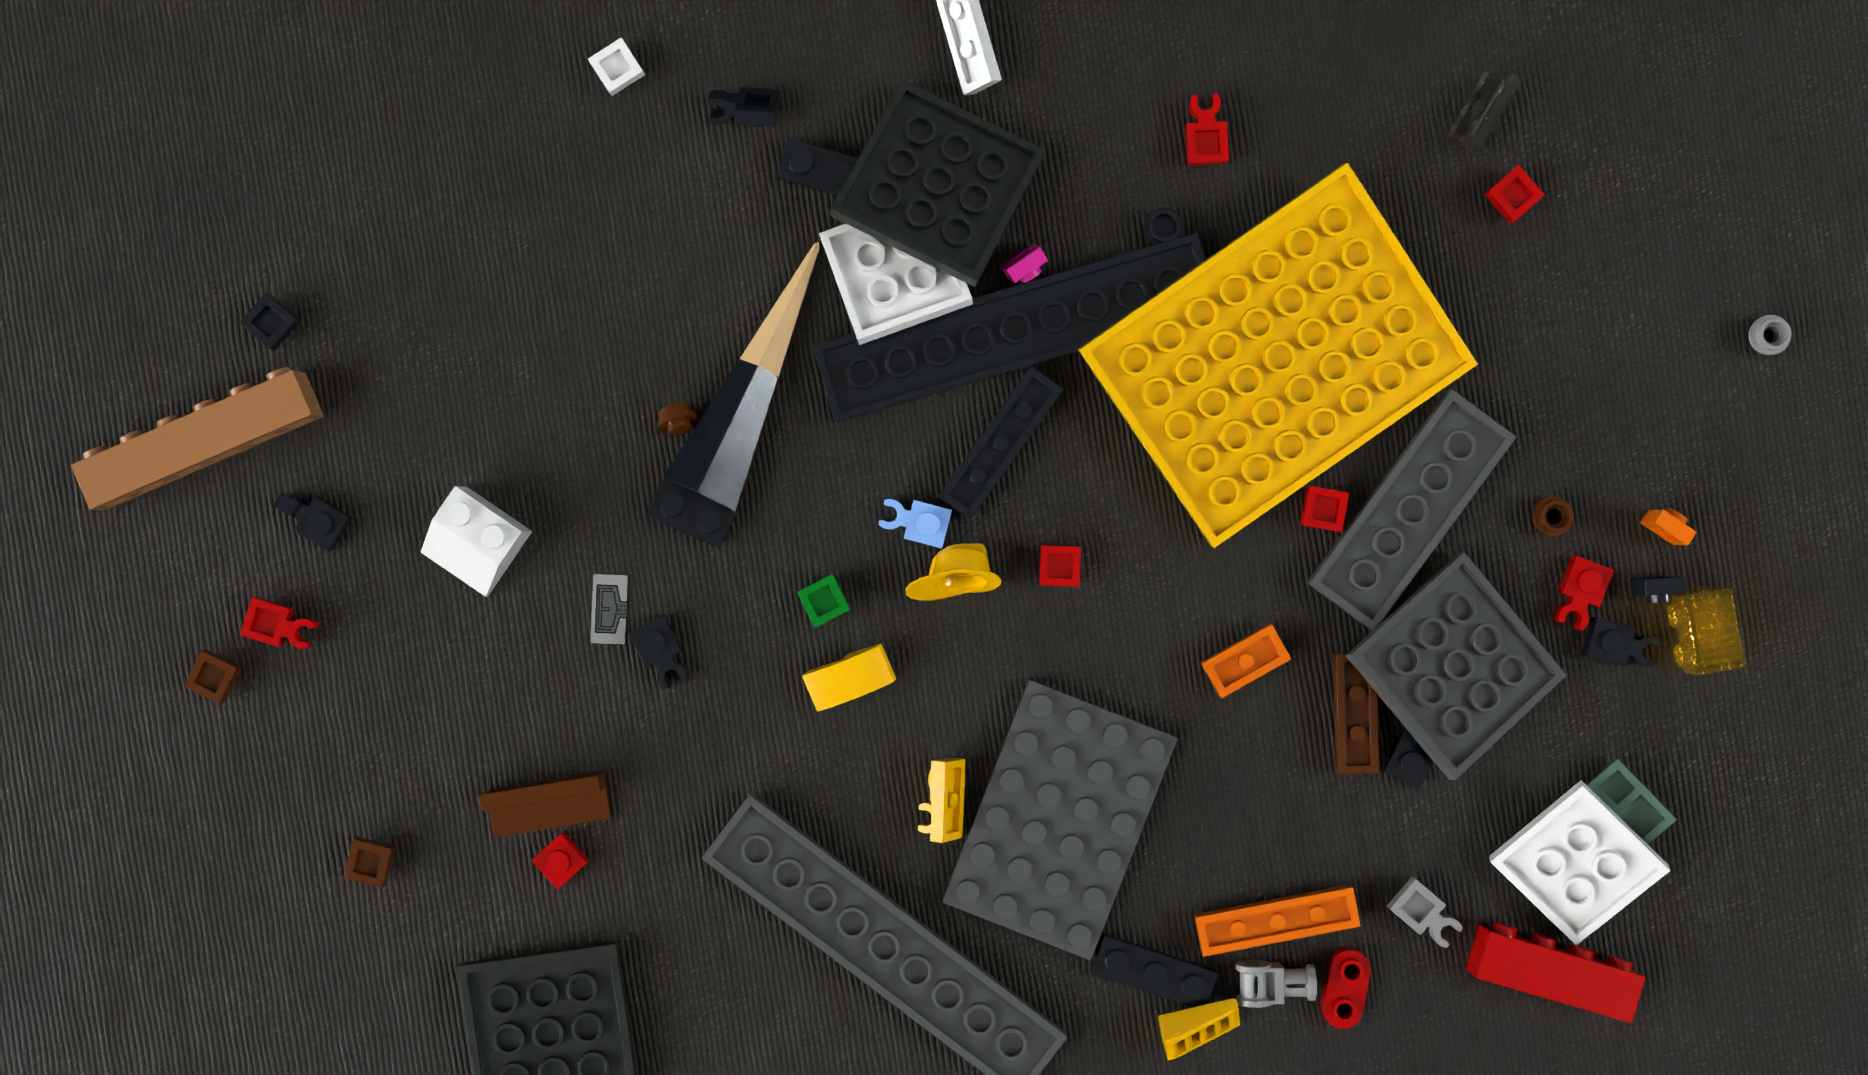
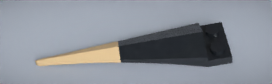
[646,242,819,550]

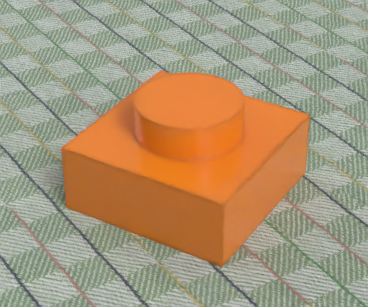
[1640,507,1697,546]

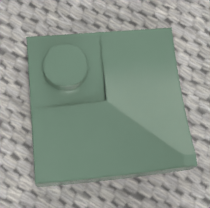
[1587,759,1677,844]

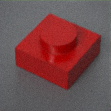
[1484,165,1545,224]
[1300,486,1349,532]
[1039,545,1081,587]
[531,831,590,890]

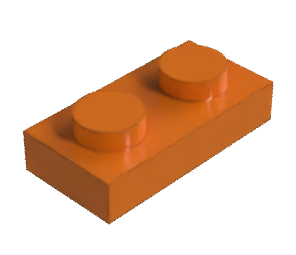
[1200,623,1291,698]

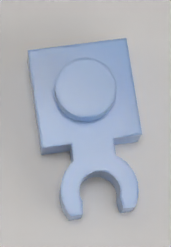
[878,499,952,548]

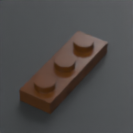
[1333,653,1379,774]

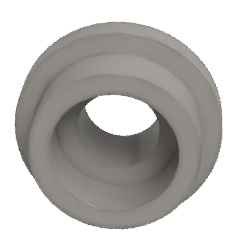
[1749,315,1792,355]

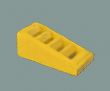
[1158,998,1240,1061]

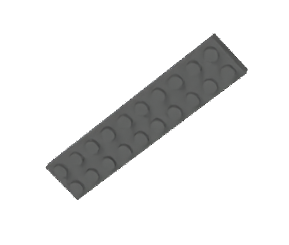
[701,793,1068,1075]

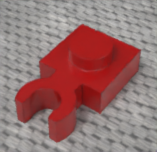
[1185,93,1229,166]
[1554,555,1614,631]
[240,597,319,649]

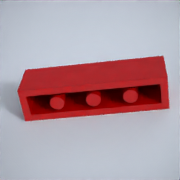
[1466,921,1646,1023]

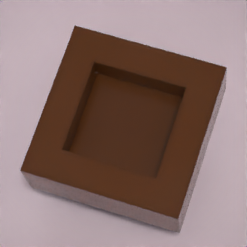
[184,649,242,704]
[343,837,396,888]

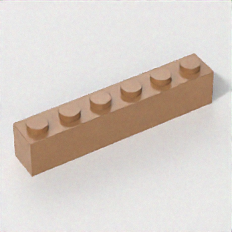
[71,367,324,510]

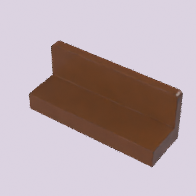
[478,771,612,837]

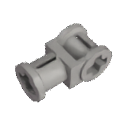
[1236,959,1317,1008]

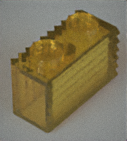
[1667,587,1746,676]

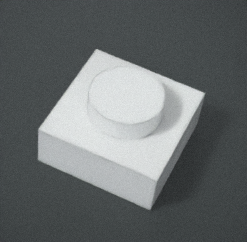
[588,38,645,96]

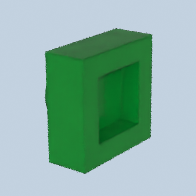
[797,574,851,628]

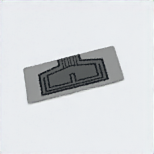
[591,574,628,644]

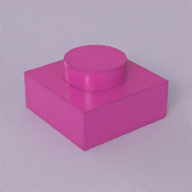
[1000,244,1048,283]

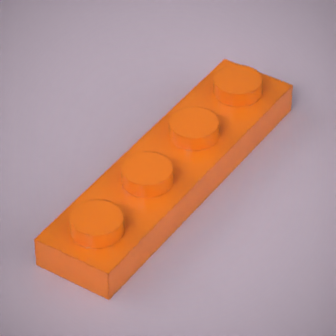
[1194,884,1361,957]

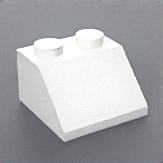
[421,486,532,597]

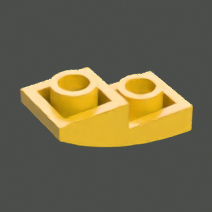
[802,643,896,712]

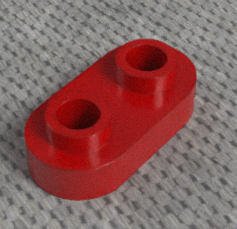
[1320,947,1371,1029]

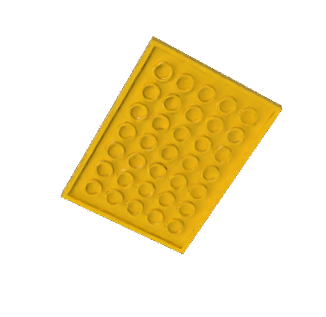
[1078,163,1478,548]

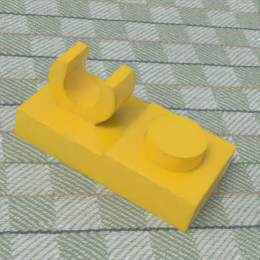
[918,757,966,843]

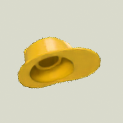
[905,543,1001,600]

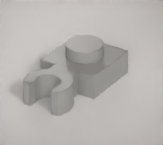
[1386,876,1463,948]

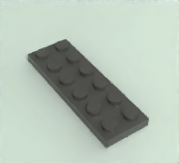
[1307,390,1516,631]

